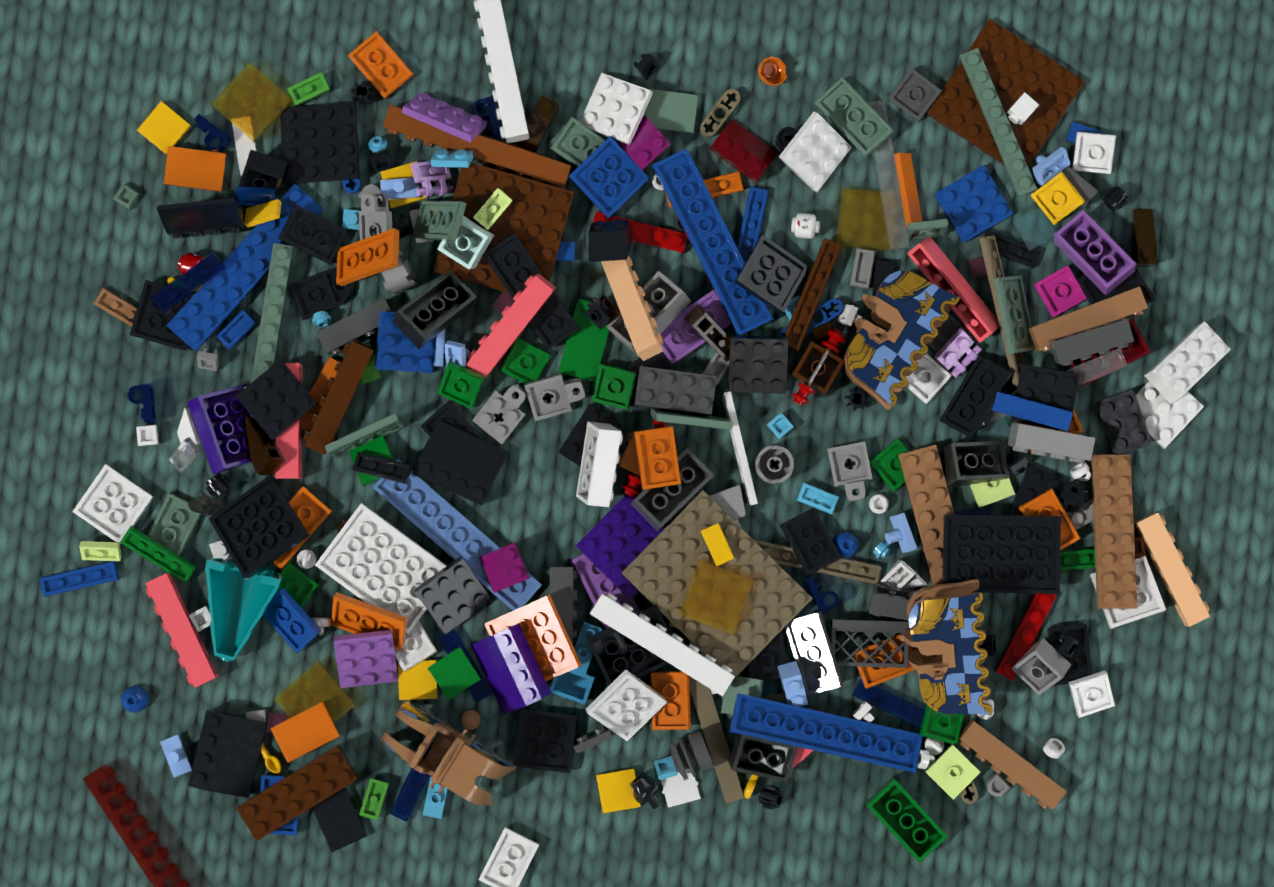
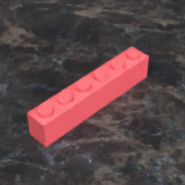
[907,236,1000,343]
[466,273,556,379]
[274,363,302,479]
[145,573,219,688]

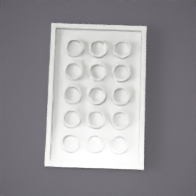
[315,503,447,634]

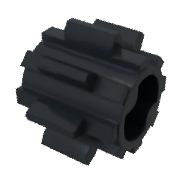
[350,80,375,105]
[1102,185,1128,211]
[844,387,869,411]
[206,473,231,498]
[758,785,783,810]

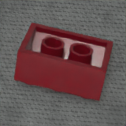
[710,119,778,184]

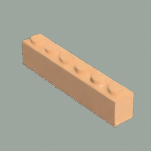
[601,255,664,361]
[1134,513,1210,627]

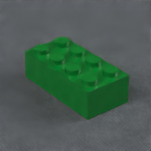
[865,777,948,863]

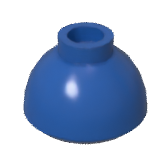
[833,532,858,558]
[121,686,148,713]

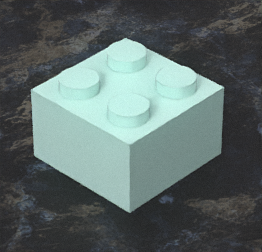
[437,215,494,270]

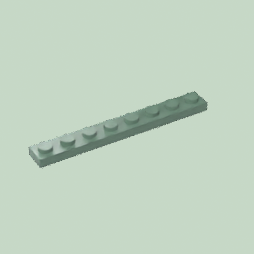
[959,48,1037,197]
[250,243,293,384]

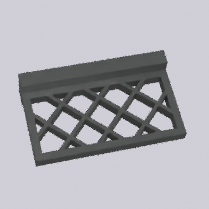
[831,619,909,668]

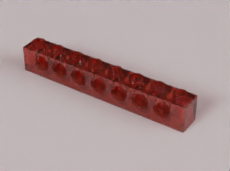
[83,764,190,887]

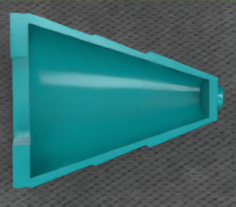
[205,558,282,662]

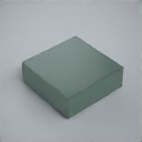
[113,183,141,210]

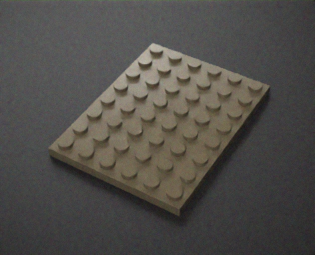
[621,490,812,678]

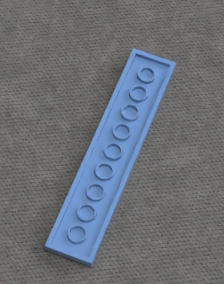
[372,459,542,610]

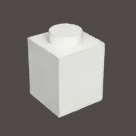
[1007,92,1039,125]

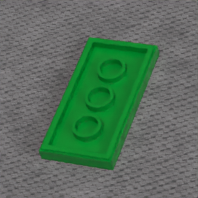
[558,299,609,383]

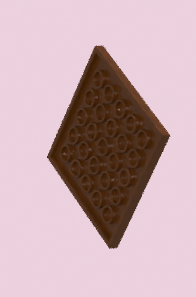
[926,19,1085,167]
[434,162,575,293]

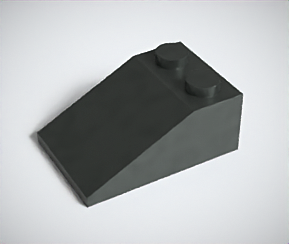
[941,441,1010,487]
[728,734,798,782]

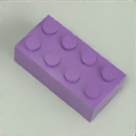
[1053,210,1136,296]

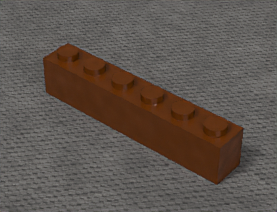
[302,339,373,455]

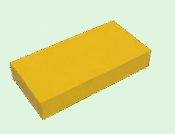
[244,199,282,227]
[700,523,734,566]

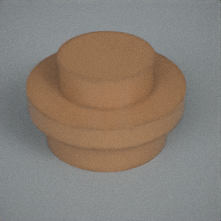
[461,710,481,730]

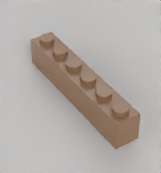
[1028,286,1148,352]
[959,720,1067,810]

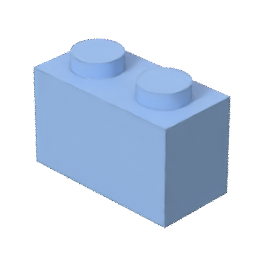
[778,661,808,707]

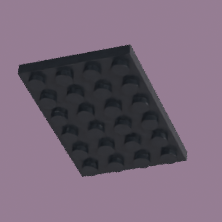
[942,514,1061,594]

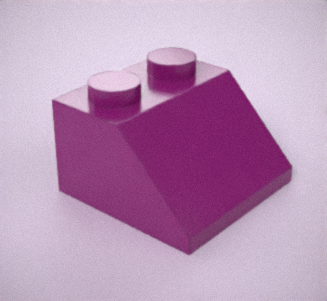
[617,116,671,170]
[480,543,529,592]

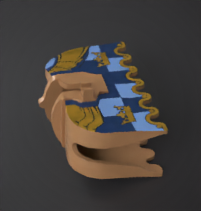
[844,271,960,410]
[899,579,993,715]
[380,700,516,806]

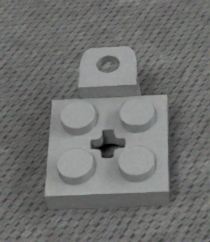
[359,194,392,240]
[524,373,585,421]
[472,384,528,444]
[827,441,873,501]

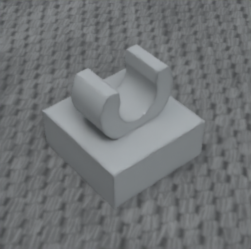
[197,347,219,371]

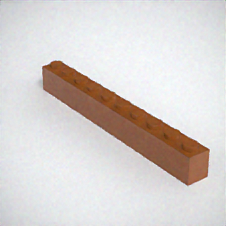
[383,105,573,188]

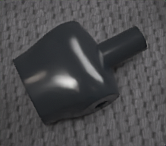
[630,773,659,809]

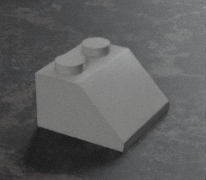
[1011,638,1071,695]

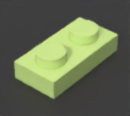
[473,188,513,230]
[79,541,122,561]

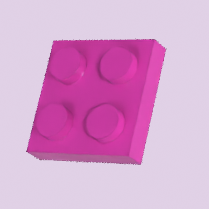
[1034,265,1087,318]

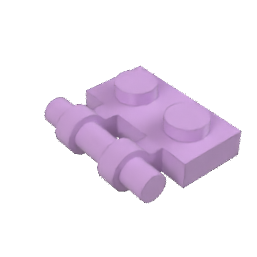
[411,161,453,197]
[934,328,982,378]

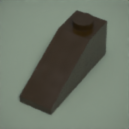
[517,95,560,153]
[1133,209,1157,267]
[684,305,730,362]
[245,416,285,476]

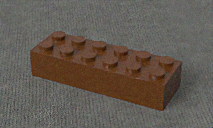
[236,744,359,841]

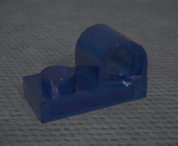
[473,96,501,138]
[194,113,232,153]
[127,384,157,424]
[804,576,839,614]

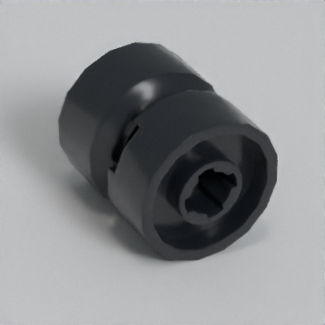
[775,127,798,154]

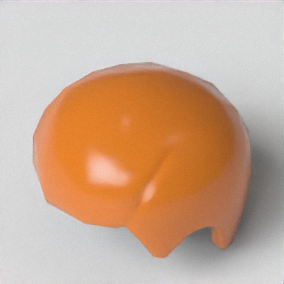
[758,56,787,86]

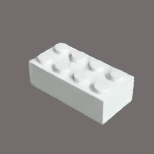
[1144,321,1231,404]
[576,422,623,507]

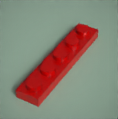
[593,212,687,253]
[995,593,1057,681]

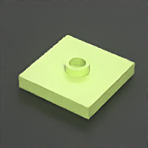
[970,478,1015,508]
[925,745,980,800]

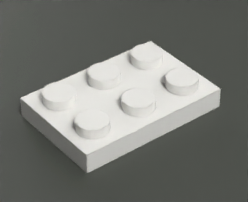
[479,827,539,887]

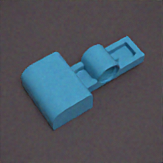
[550,622,602,705]

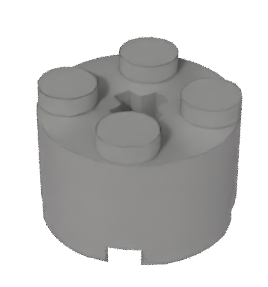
[379,250,417,294]
[754,445,794,484]

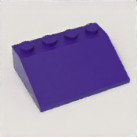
[187,384,252,475]
[471,623,551,715]

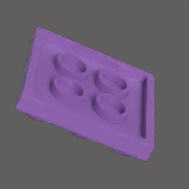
[334,630,398,688]

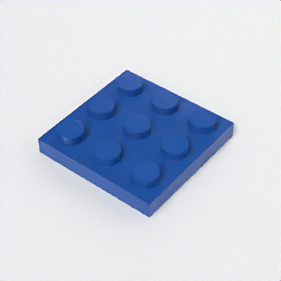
[568,136,649,218]
[934,165,1013,243]
[375,311,436,373]

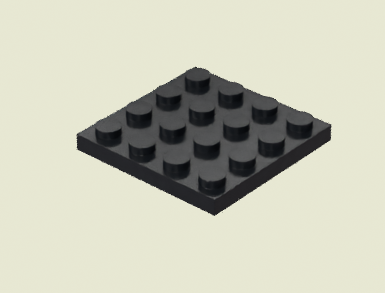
[280,102,360,185]
[209,475,310,580]

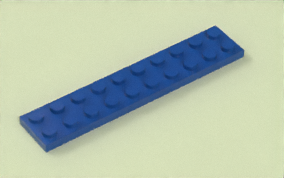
[652,148,773,336]
[166,183,324,352]
[729,693,923,773]

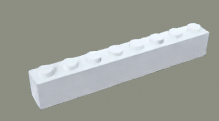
[473,0,530,144]
[590,592,735,696]

